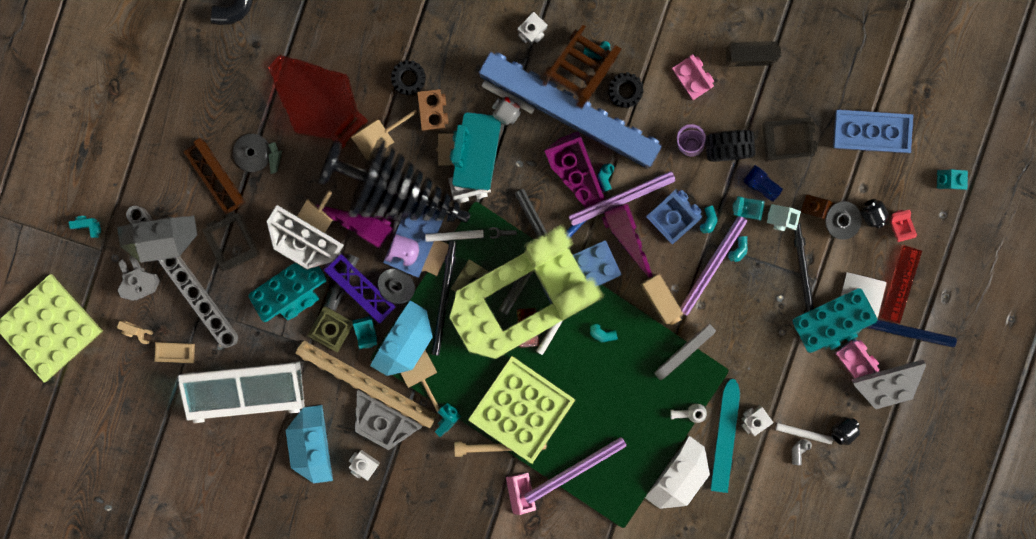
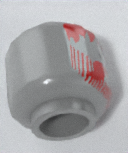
[492,97,521,125]

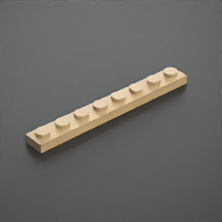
[295,341,437,428]

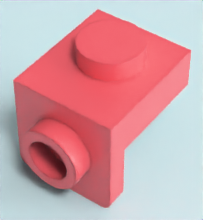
[890,210,917,242]

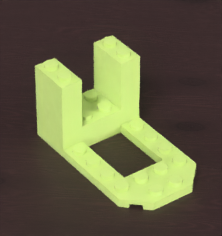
[450,226,602,359]

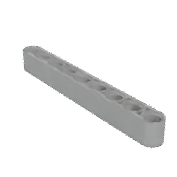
[126,206,238,348]

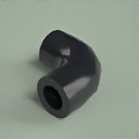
[211,0,253,25]

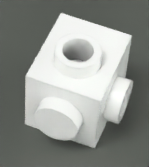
[518,12,548,44]
[741,405,773,436]
[349,450,380,481]

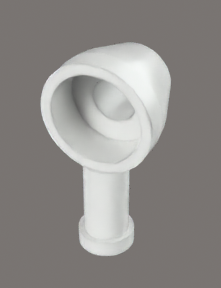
[670,404,707,423]

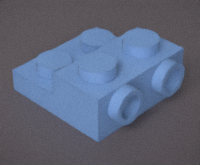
[646,189,702,245]

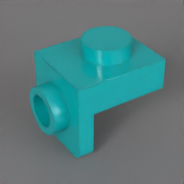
[937,169,968,190]
[733,196,765,220]
[69,216,101,238]
[353,316,378,349]

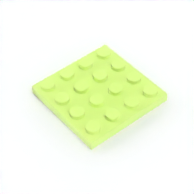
[0,274,103,383]
[468,356,575,464]

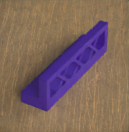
[323,254,395,323]

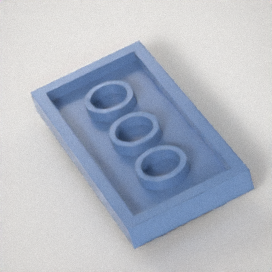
[833,110,913,153]
[383,203,444,278]
[539,240,622,305]

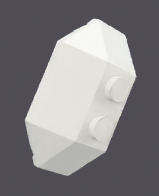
[267,205,344,269]
[645,436,710,509]

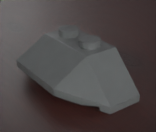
[117,216,197,263]

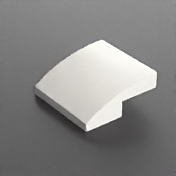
[841,272,887,318]

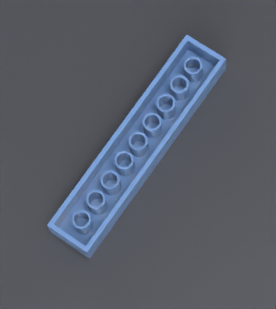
[479,52,662,169]

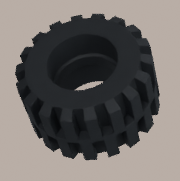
[705,130,756,162]

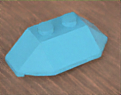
[370,300,433,376]
[286,405,333,483]

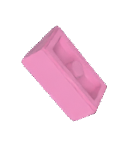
[506,473,536,515]

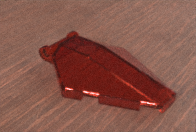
[268,55,368,149]

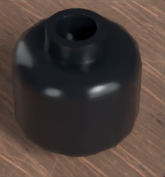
[860,199,889,228]
[831,417,860,445]

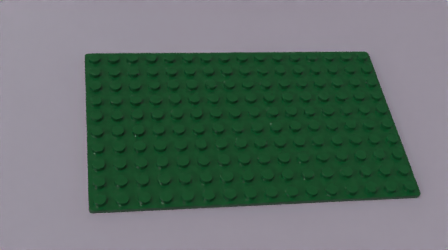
[371,202,729,528]

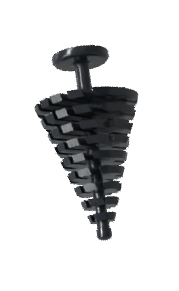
[318,137,470,223]

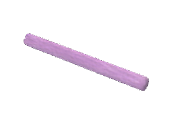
[569,172,675,226]
[680,216,747,316]
[524,437,626,504]

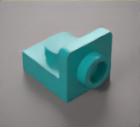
[435,403,461,437]

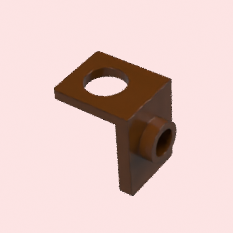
[801,194,835,220]

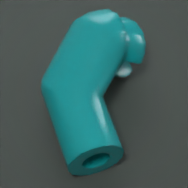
[700,205,717,234]
[728,236,748,262]
[590,324,618,342]

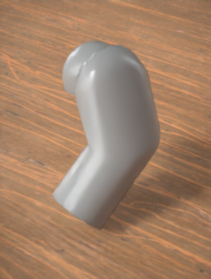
[792,439,812,465]

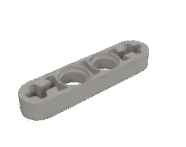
[654,324,716,380]

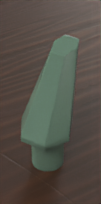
[268,142,282,174]

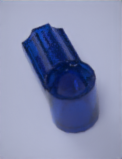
[743,165,783,202]

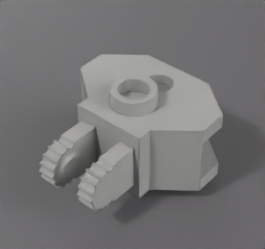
[118,256,160,300]

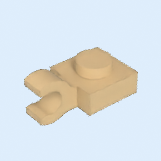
[117,320,153,344]

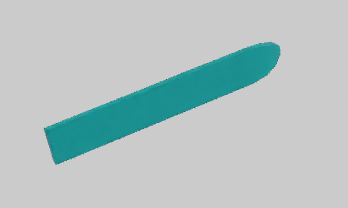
[710,379,740,493]

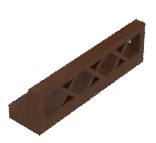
[183,138,246,215]

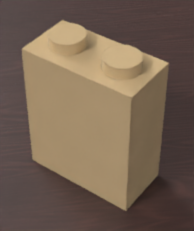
[640,274,683,325]

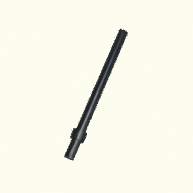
[793,223,814,312]
[432,241,457,356]

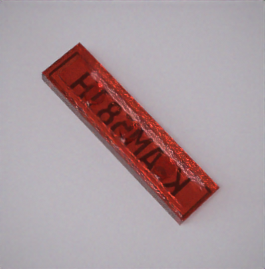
[881,245,922,324]

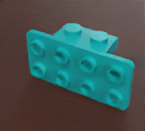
[450,112,501,191]
[248,262,327,322]
[793,288,878,353]

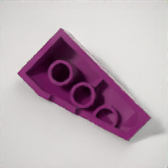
[544,131,605,208]
[316,204,393,248]
[602,204,653,278]

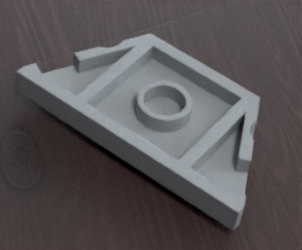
[852,360,926,409]
[355,389,422,450]

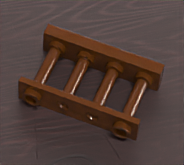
[542,25,622,109]

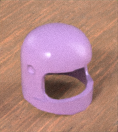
[677,124,706,157]
[384,234,419,266]

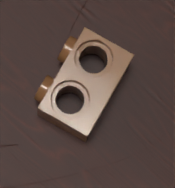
[417,89,449,132]

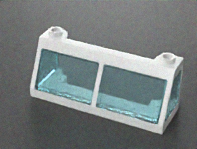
[178,361,305,423]

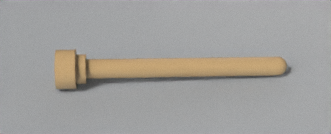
[454,441,547,457]

